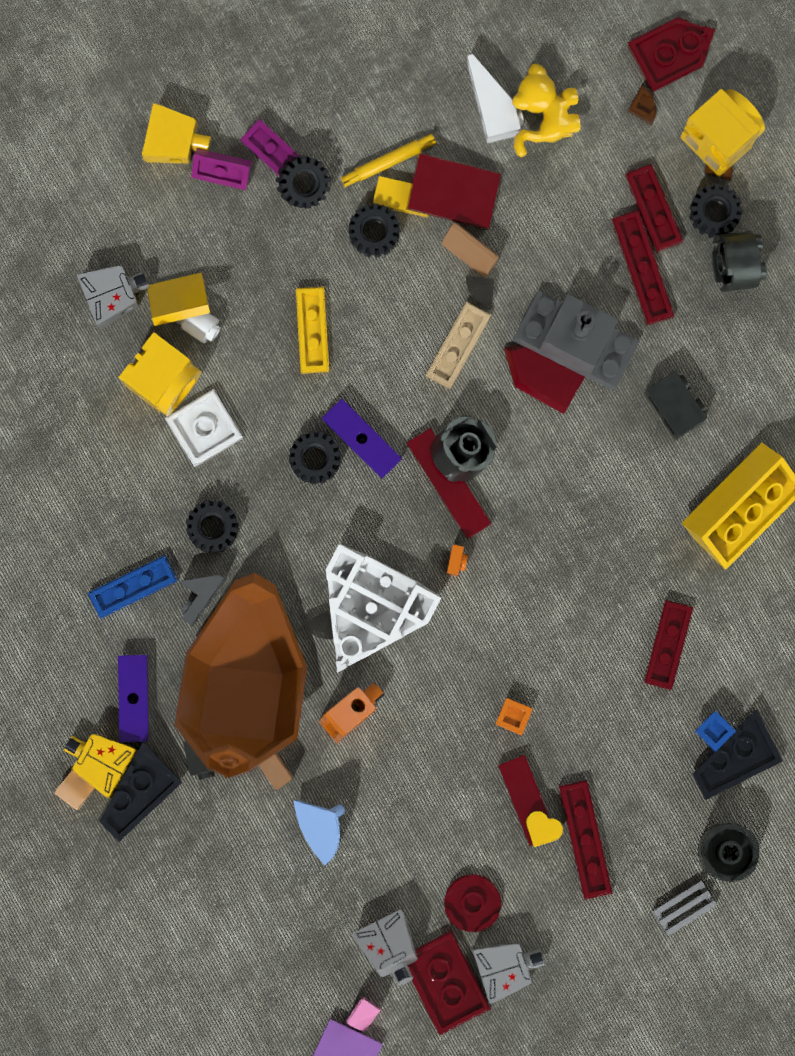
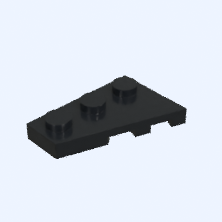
[692,710,783,800]
[98,740,182,842]

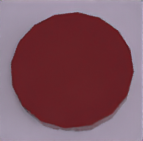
[444,874,501,932]

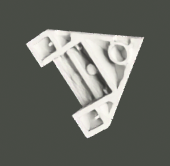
[326,544,442,673]

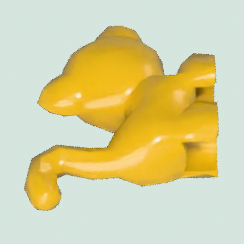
[512,64,581,157]

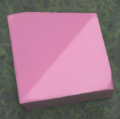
[347,997,381,1032]

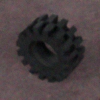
[276,156,331,209]
[689,184,743,238]
[349,203,400,258]
[289,431,341,485]
[186,500,239,553]

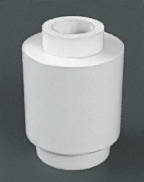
[177,313,221,343]

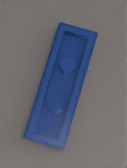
[88,555,178,619]

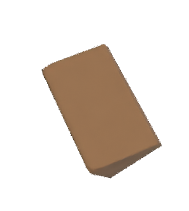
[442,223,499,277]
[258,753,293,790]

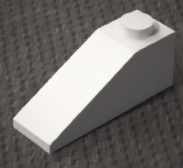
[467,54,524,143]

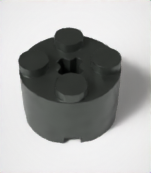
[712,231,767,292]
[430,416,497,482]
[698,823,759,882]

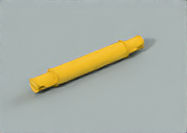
[340,133,436,188]

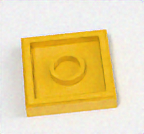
[147,272,210,326]

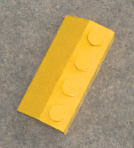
[682,442,795,570]

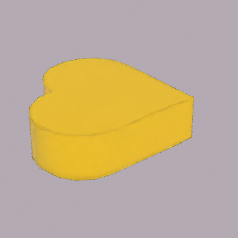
[526,811,563,847]

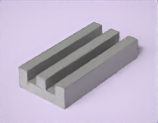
[652,880,717,936]

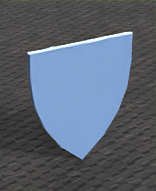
[293,799,345,865]

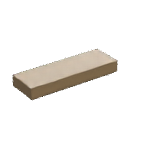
[425,301,491,390]

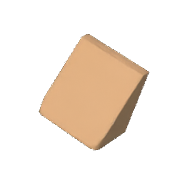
[54,770,95,810]

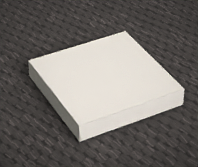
[165,389,243,467]

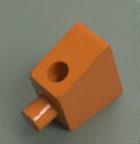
[319,683,384,744]

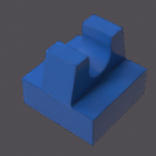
[694,711,736,752]

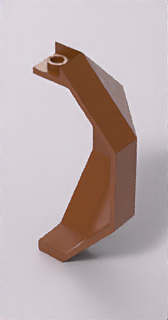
[175,573,307,778]

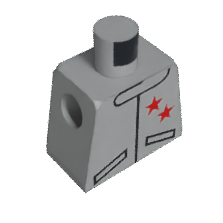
[77,266,150,329]
[352,909,418,986]
[473,942,545,1004]

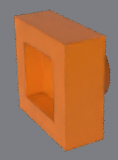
[447,545,468,577]
[495,698,533,736]

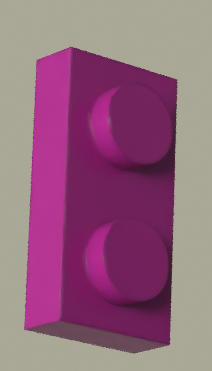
[240,119,300,177]
[191,148,252,190]

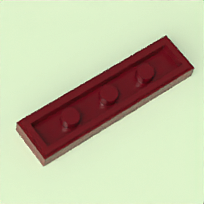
[611,210,674,326]
[406,428,492,540]
[559,780,613,900]

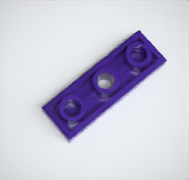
[322,399,402,479]
[118,655,149,742]

